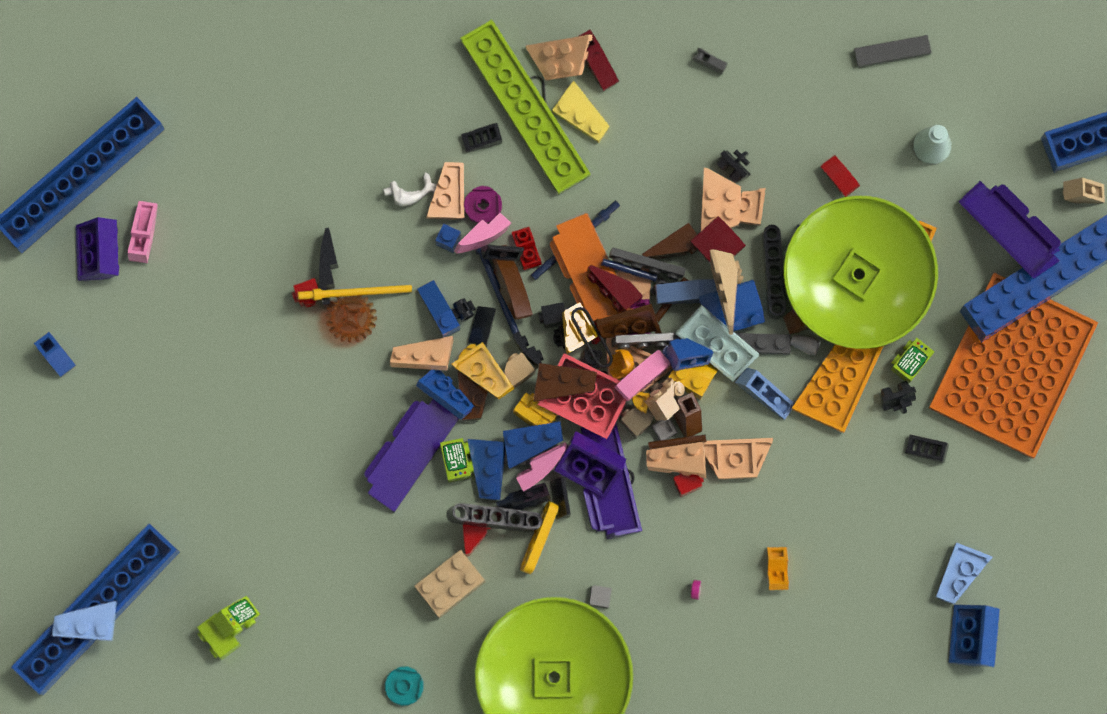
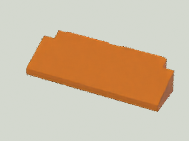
[550,213,633,322]

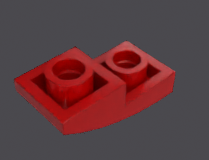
[820,155,860,197]
[511,227,542,270]

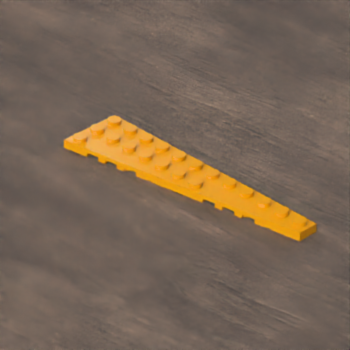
[791,221,937,433]

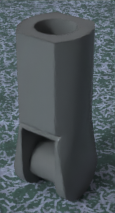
[692,48,728,75]

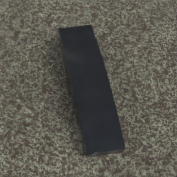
[319,227,339,309]

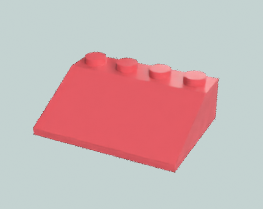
[538,353,627,439]

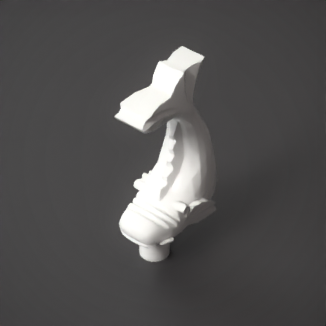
[383,172,437,207]

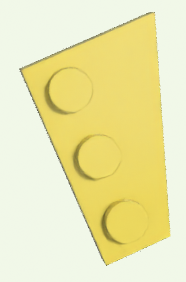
[552,80,609,143]

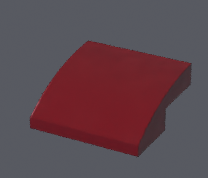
[690,216,746,264]

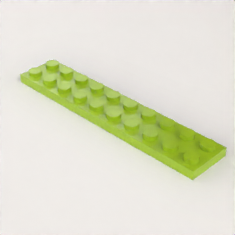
[460,19,591,195]

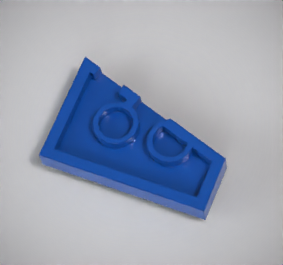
[416,370,474,420]
[503,422,564,469]
[467,439,506,500]

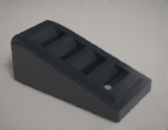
[461,123,502,153]
[905,434,949,463]

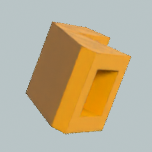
[767,547,789,590]

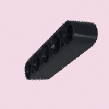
[762,224,786,320]
[446,503,542,532]

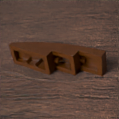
[492,245,533,320]

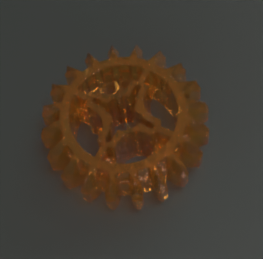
[325,295,377,343]

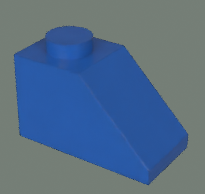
[666,338,713,371]

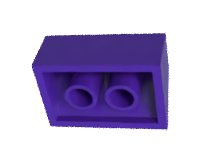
[76,217,119,281]
[554,431,626,498]

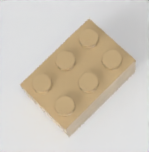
[415,550,485,619]

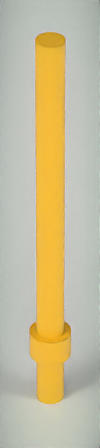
[297,285,412,300]

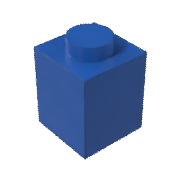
[435,224,462,253]

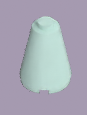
[914,125,951,164]

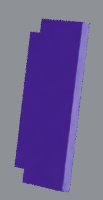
[959,181,1061,279]
[364,399,459,513]
[580,424,642,540]

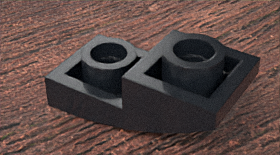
[513,331,544,368]

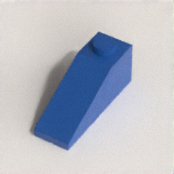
[417,280,460,338]

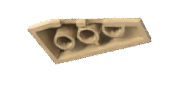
[710,249,740,335]

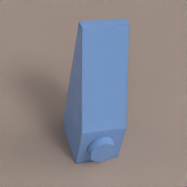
[655,279,717,304]
[735,368,795,420]

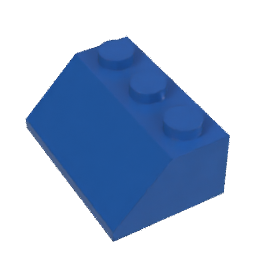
[698,280,765,332]
[949,604,1000,667]

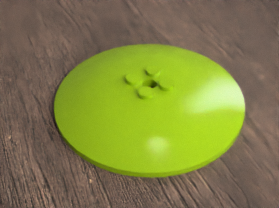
[784,196,938,349]
[475,597,633,714]

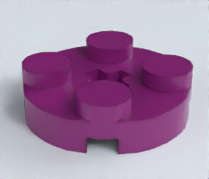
[464,186,502,224]

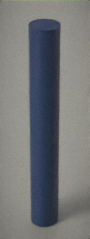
[601,258,657,282]

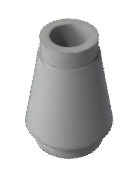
[790,335,820,356]

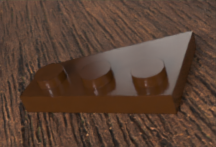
[596,304,662,338]
[533,363,597,402]
[458,371,488,421]

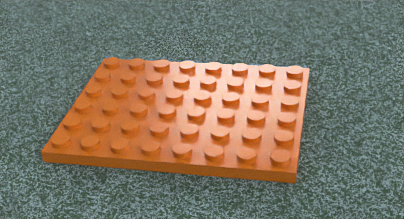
[929,272,1098,459]

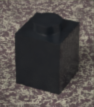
[538,302,565,329]

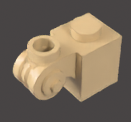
[645,378,685,420]

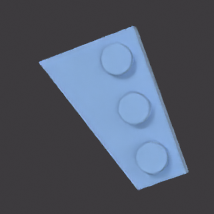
[936,542,992,605]
[52,601,117,641]

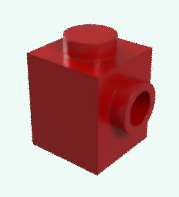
[291,278,320,308]
[673,473,704,497]

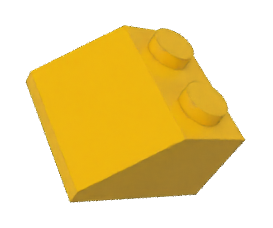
[668,362,718,400]

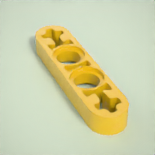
[520,501,559,575]

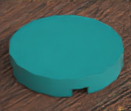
[385,666,424,706]

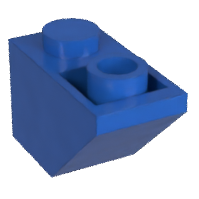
[34,332,76,377]

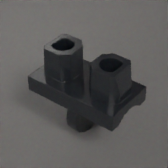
[716,150,751,183]
[881,381,916,414]

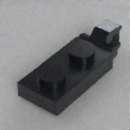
[496,483,551,510]

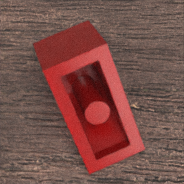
[463,514,491,556]

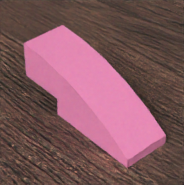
[127,201,158,263]
[454,213,511,254]
[615,350,671,401]
[516,442,567,491]

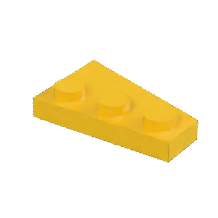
[451,342,515,399]

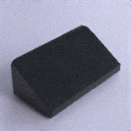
[481,245,524,261]
[468,306,496,347]
[550,477,571,519]

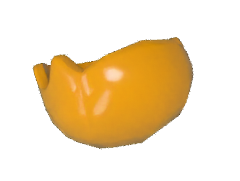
[609,349,635,379]

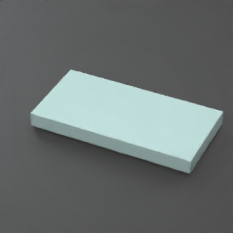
[676,305,759,382]

